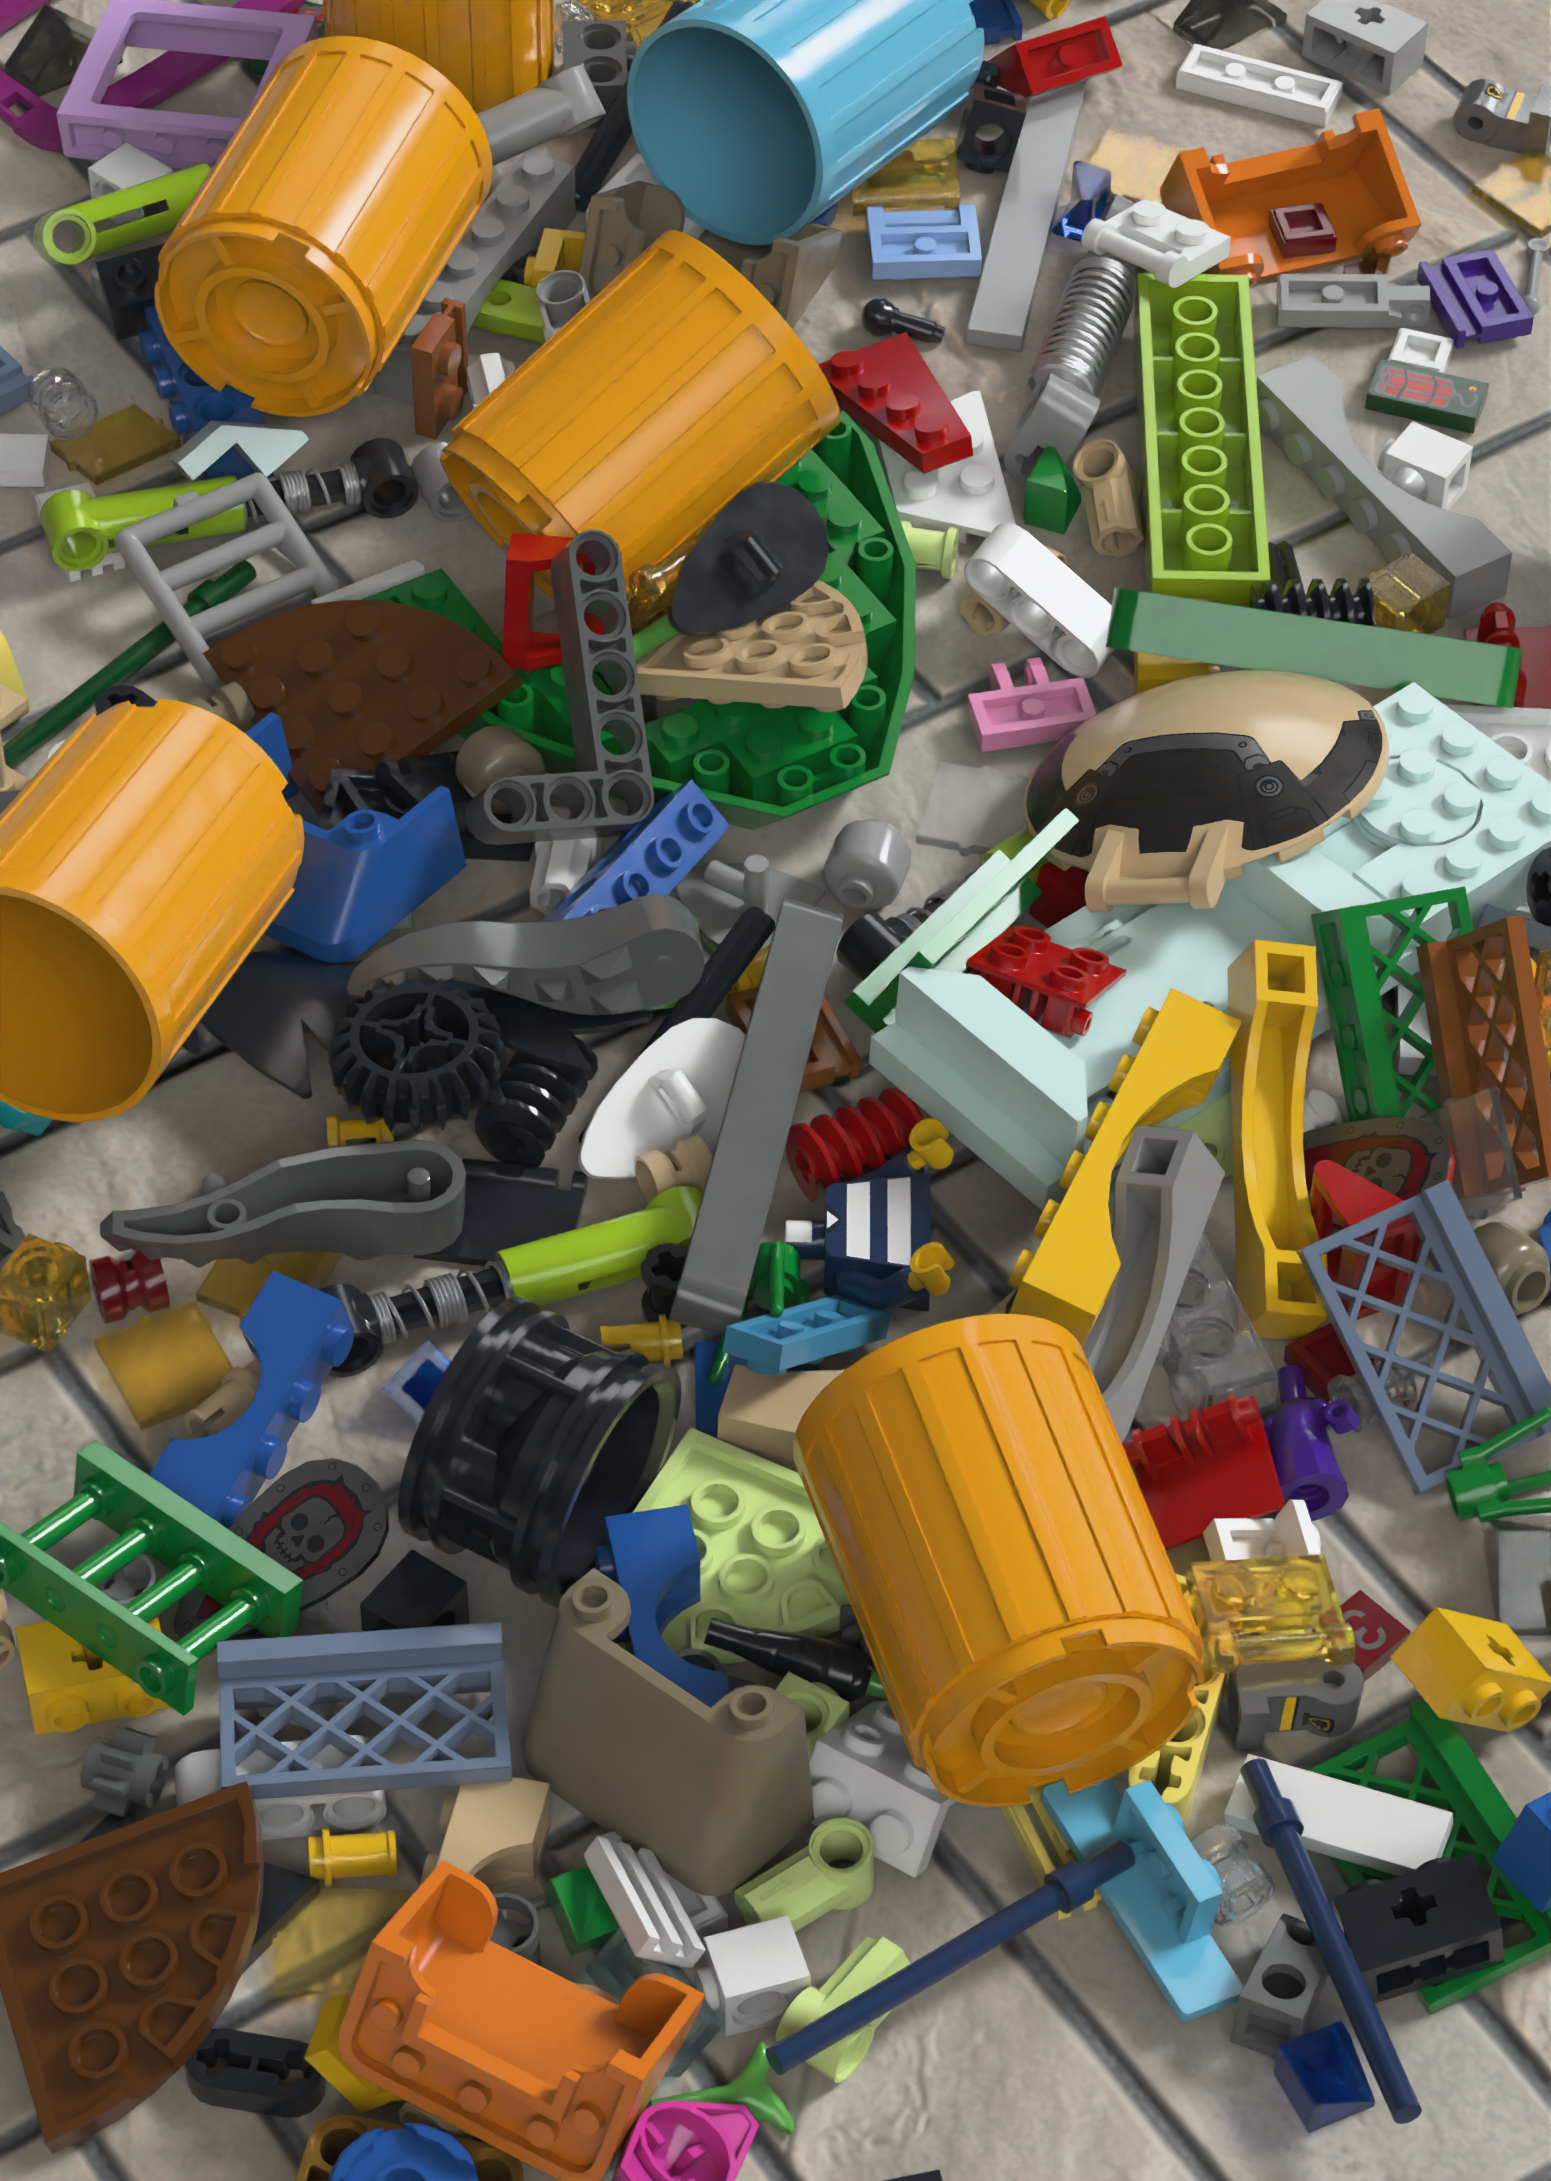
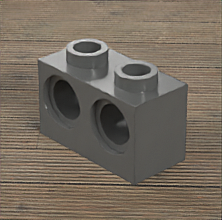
[562,20,637,129]

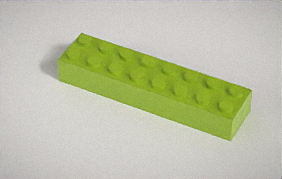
[1133,273,1271,607]

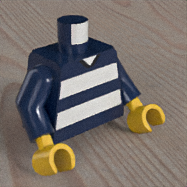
[785,1118,955,1312]

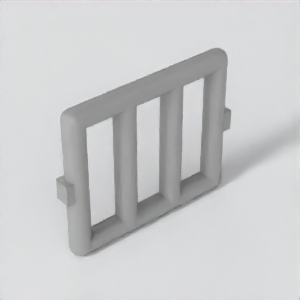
[114,473,340,690]

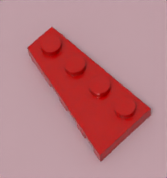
[818,332,973,474]

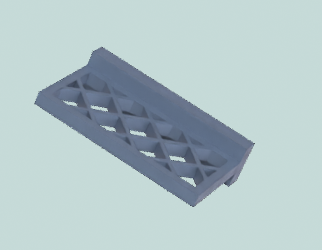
[1297,1179,1551,1495]
[217,1622,512,1799]

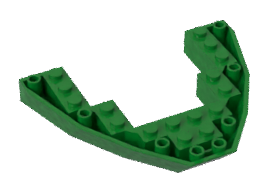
[361,411,916,830]

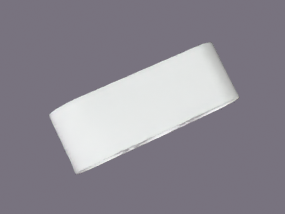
[964,523,1115,678]
[174,1735,387,1841]

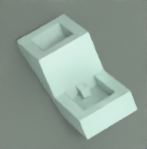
[169,420,310,481]

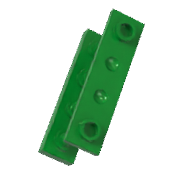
[0,1440,303,1716]

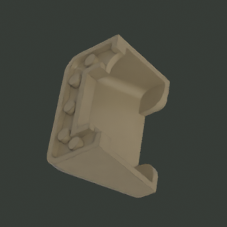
[579,181,843,329]
[522,1568,814,1896]

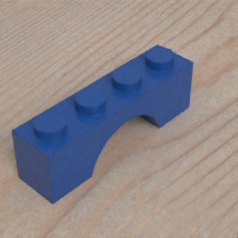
[149,1270,354,1529]
[594,1504,730,1708]

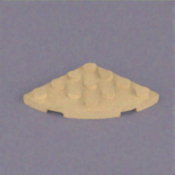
[636,580,868,712]

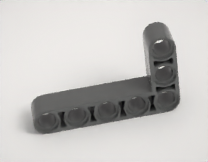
[466,529,654,845]

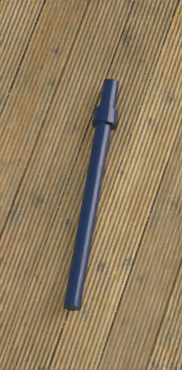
[1240,1758,1422,2124]
[766,1840,1135,2075]

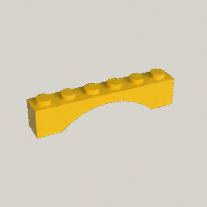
[1227,939,1329,1341]
[1007,988,1242,1348]

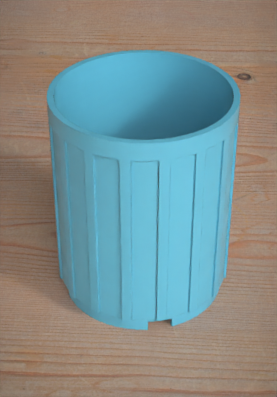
[627,0,985,245]

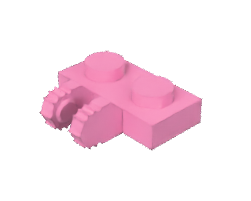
[967,657,1097,752]

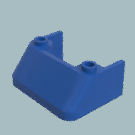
[245,712,467,963]

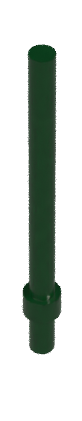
[3,560,257,769]

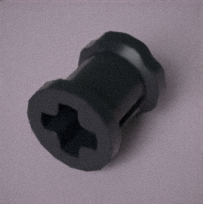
[641,1243,688,1329]

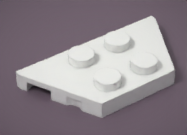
[877,391,1016,544]

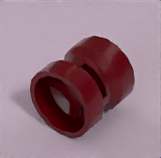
[89,1250,170,1324]

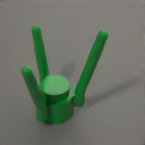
[708,1241,821,1386]
[1444,1407,1551,1523]

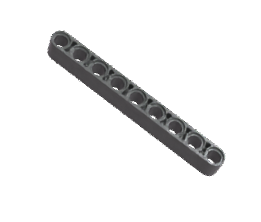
[669,897,844,1336]

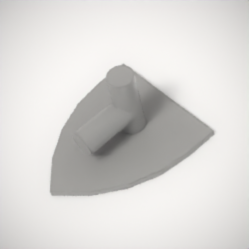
[676,854,826,950]

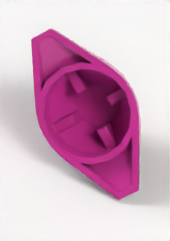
[612,2100,759,2181]

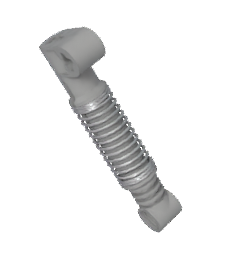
[1004,193,1140,483]

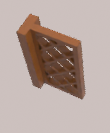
[1416,915,1551,1200]

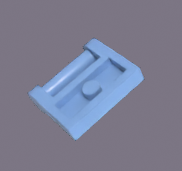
[866,204,982,280]

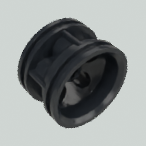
[398,1296,681,1608]

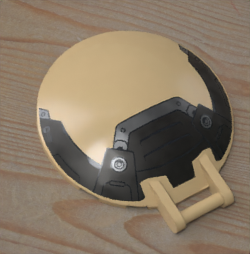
[1023,670,1389,913]

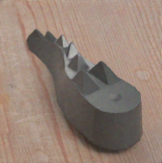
[347,894,705,1015]
[100,1140,466,1268]

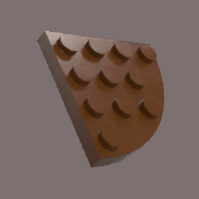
[202,600,523,815]
[0,1781,264,2154]

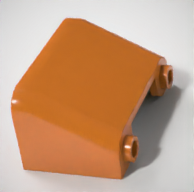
[1159,108,1422,288]
[337,1860,706,2181]

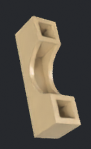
[421,1776,551,1894]

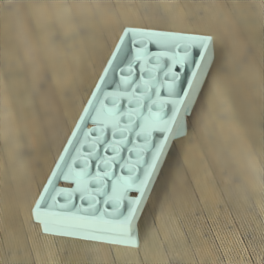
[869,682,1551,1211]

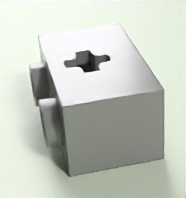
[1301,0,1428,96]

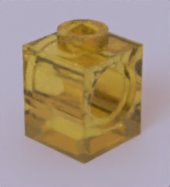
[1364,552,1451,635]
[0,1233,91,1353]

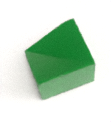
[1023,446,1081,535]
[543,1867,624,1956]

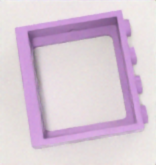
[56,0,319,169]

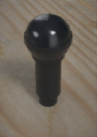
[861,298,945,343]

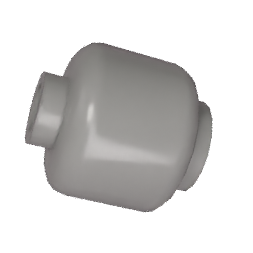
[824,819,911,910]

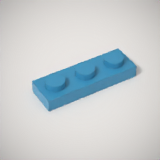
[722,1294,891,1376]

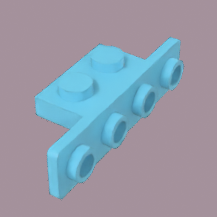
[1040,1779,1244,2022]

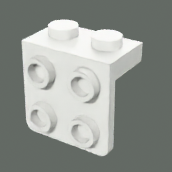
[809,1701,956,1878]

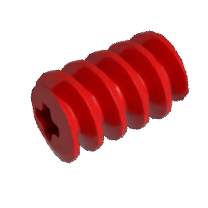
[786,1088,924,1203]

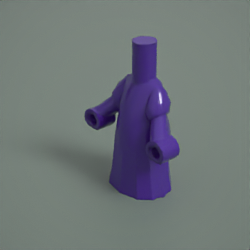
[1262,1365,1359,1521]

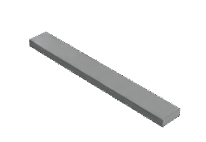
[967,79,1089,351]

